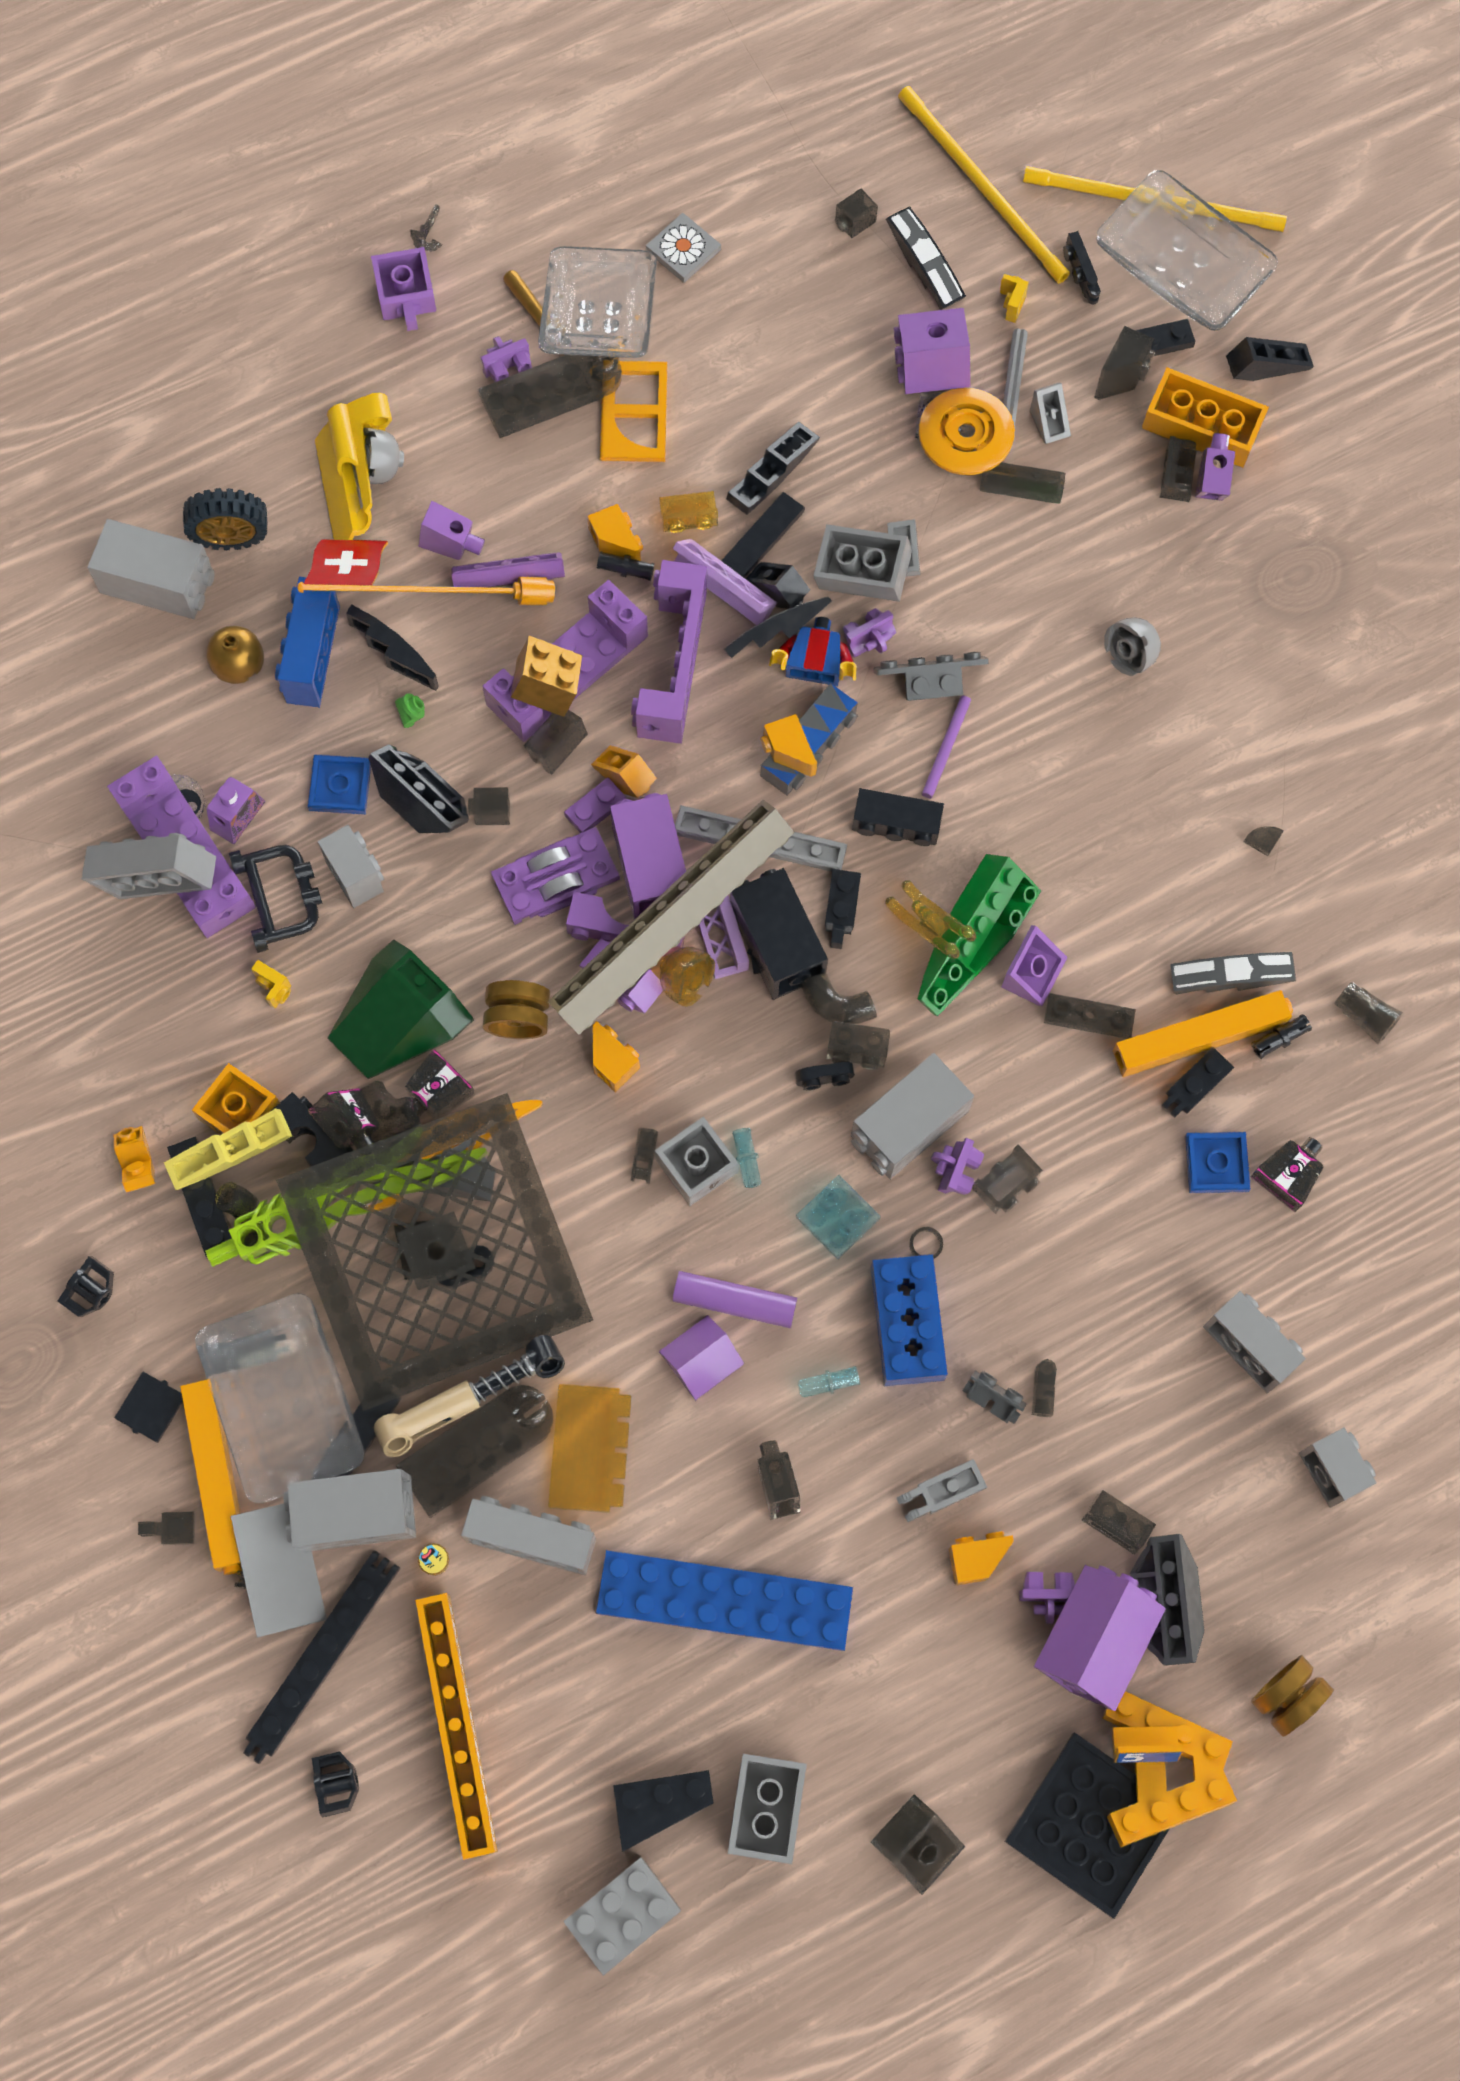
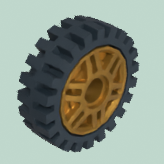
[183,488,268,551]

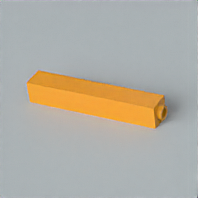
[1112,990,1293,1077]
[180,1379,242,1575]

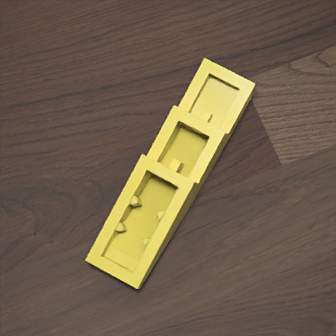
[164,1109,292,1190]

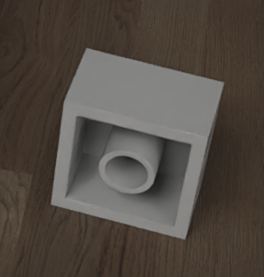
[318,825,384,908]
[655,1116,739,1206]
[1299,1427,1376,1508]

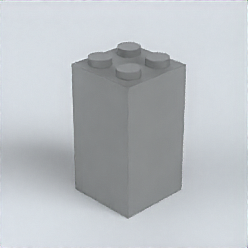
[87,519,214,619]
[851,1053,974,1180]
[283,1469,416,1552]

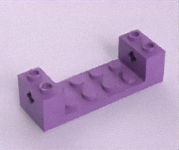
[631,560,707,744]
[483,579,648,742]
[107,755,256,938]

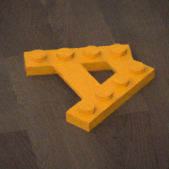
[1102,1691,1237,1847]

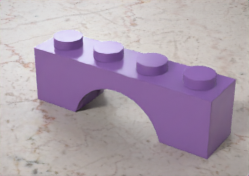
[566,892,685,957]

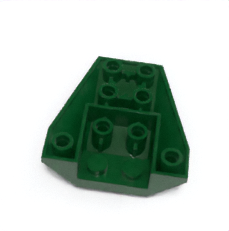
[328,939,474,1079]

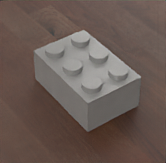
[813,524,912,602]
[1203,1291,1306,1393]
[727,1754,807,1864]
[563,1857,681,1976]

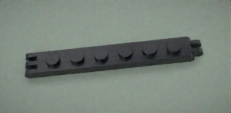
[243,1550,400,1764]

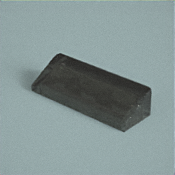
[980,462,1066,504]

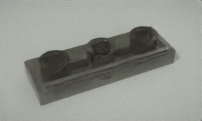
[1044,993,1136,1039]

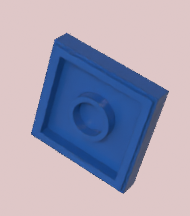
[308,755,371,815]
[1185,1132,1251,1193]

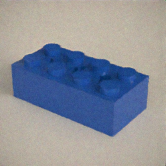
[275,577,340,708]
[870,1254,948,1387]

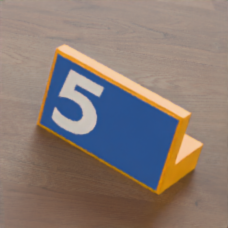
[1111,1726,1183,1763]

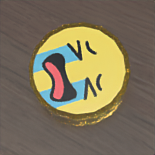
[418,1543,450,1576]

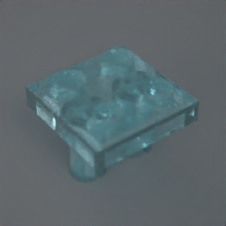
[796,1175,881,1259]

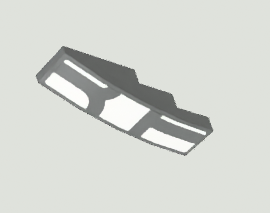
[1171,952,1296,995]

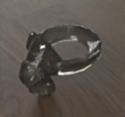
[410,204,443,252]

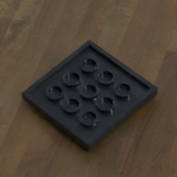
[1004,1732,1170,1919]

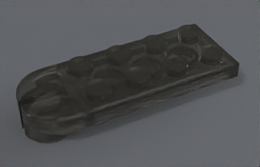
[478,345,622,438]
[396,1385,554,1518]

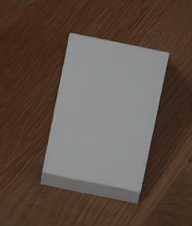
[1030,382,1071,444]

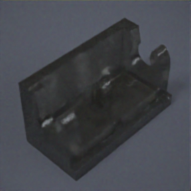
[1159,436,1197,502]
[524,710,588,775]

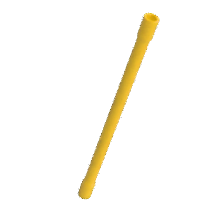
[898,86,1070,284]
[1023,166,1287,232]

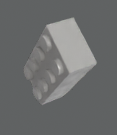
[82,833,216,899]
[461,1496,596,1576]

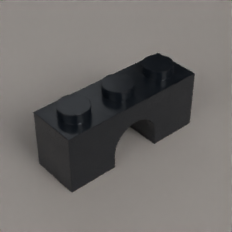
[271,1092,354,1182]

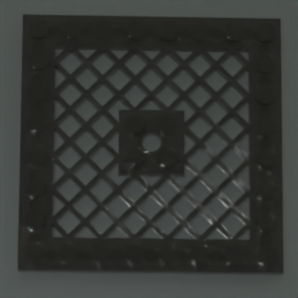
[276,1093,593,1411]

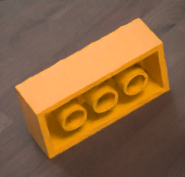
[1142,367,1269,468]

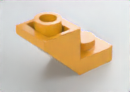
[113,1126,155,1193]

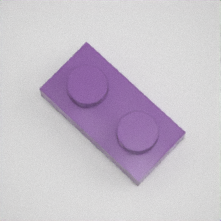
[564,778,626,833]

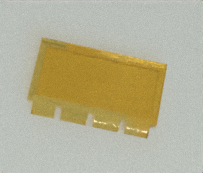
[548,1384,632,1513]

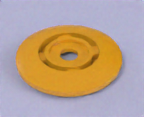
[919,388,1015,475]

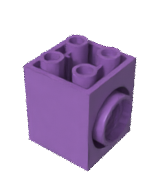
[894,308,971,394]

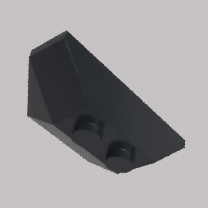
[368,744,469,833]

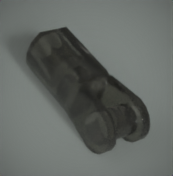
[631,1128,658,1184]
[1032,1359,1057,1417]

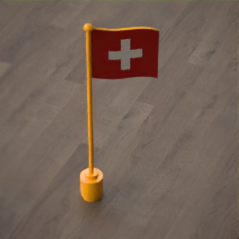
[297,539,555,605]

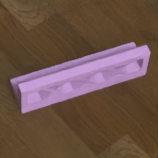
[673,539,777,625]
[698,895,749,979]

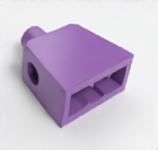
[418,501,485,560]

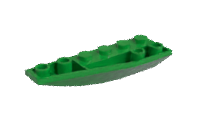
[917,854,1041,1016]

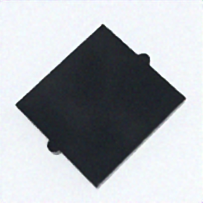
[114,1372,183,1443]

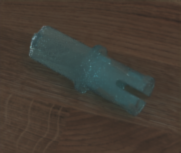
[732,1128,761,1188]
[798,1366,860,1398]

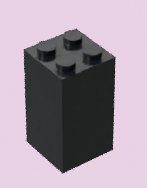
[730,868,828,1000]

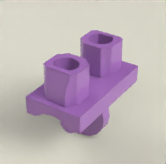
[481,336,532,384]
[843,608,896,658]
[931,1138,984,1195]
[1019,1572,1075,1624]

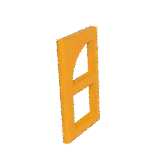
[600,361,667,462]

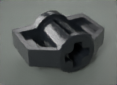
[57,1256,114,1317]
[312,1751,359,1818]

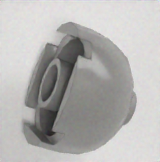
[363,428,404,484]
[1104,617,1161,676]

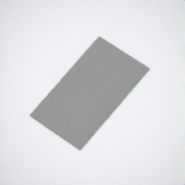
[231,1504,327,1638]

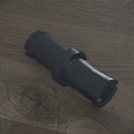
[597,551,655,581]
[1251,1014,1312,1059]

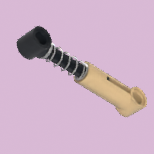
[374,1335,565,1457]

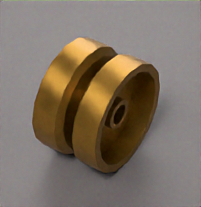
[483,980,550,1039]
[1251,1655,1334,1737]

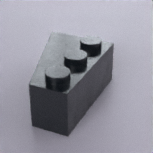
[613,1770,714,1852]

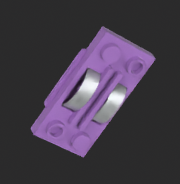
[491,827,620,925]

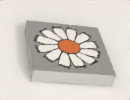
[646,213,721,283]

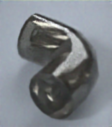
[801,973,877,1026]
[215,1182,269,1257]

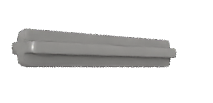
[1003,328,1028,425]

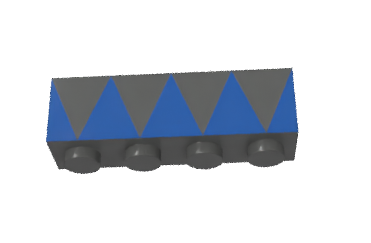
[760,683,858,796]

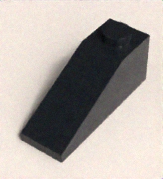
[1226,337,1314,381]

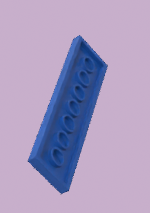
[596,1550,853,1651]

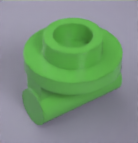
[395,693,425,728]

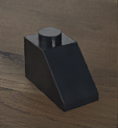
[746,562,810,609]

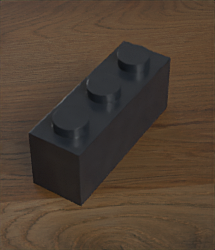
[852,788,944,846]

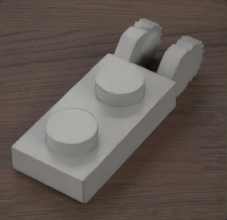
[896,1459,987,1522]

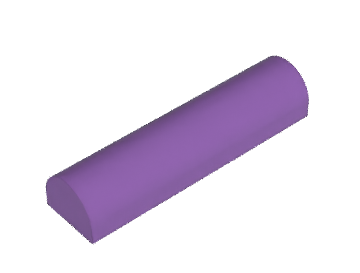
[451,552,565,587]
[673,1271,797,1328]

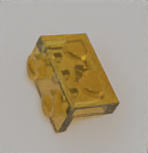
[659,491,718,533]

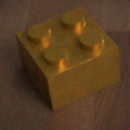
[511,636,582,717]

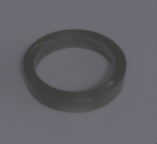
[909,1227,943,1259]

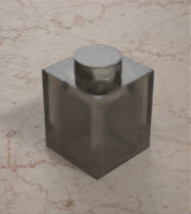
[835,188,878,238]
[468,787,510,825]

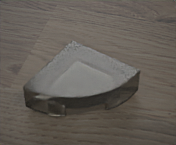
[1243,826,1284,856]

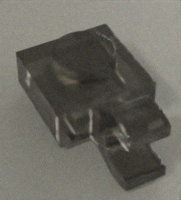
[138,1511,195,1545]

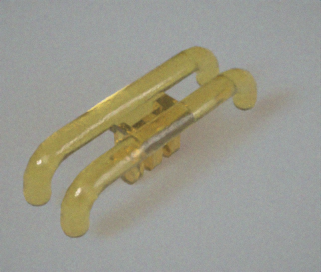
[885,880,977,959]

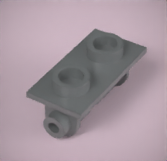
[962,1370,1027,1424]

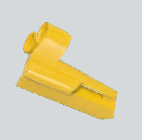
[315,393,392,540]

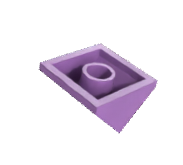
[1002,925,1067,1006]
[659,1315,744,1401]

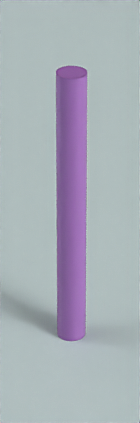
[922,696,971,799]

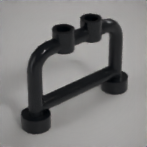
[229,845,323,953]

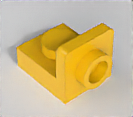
[1000,274,1029,323]
[251,960,291,1009]

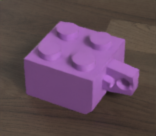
[371,247,437,331]

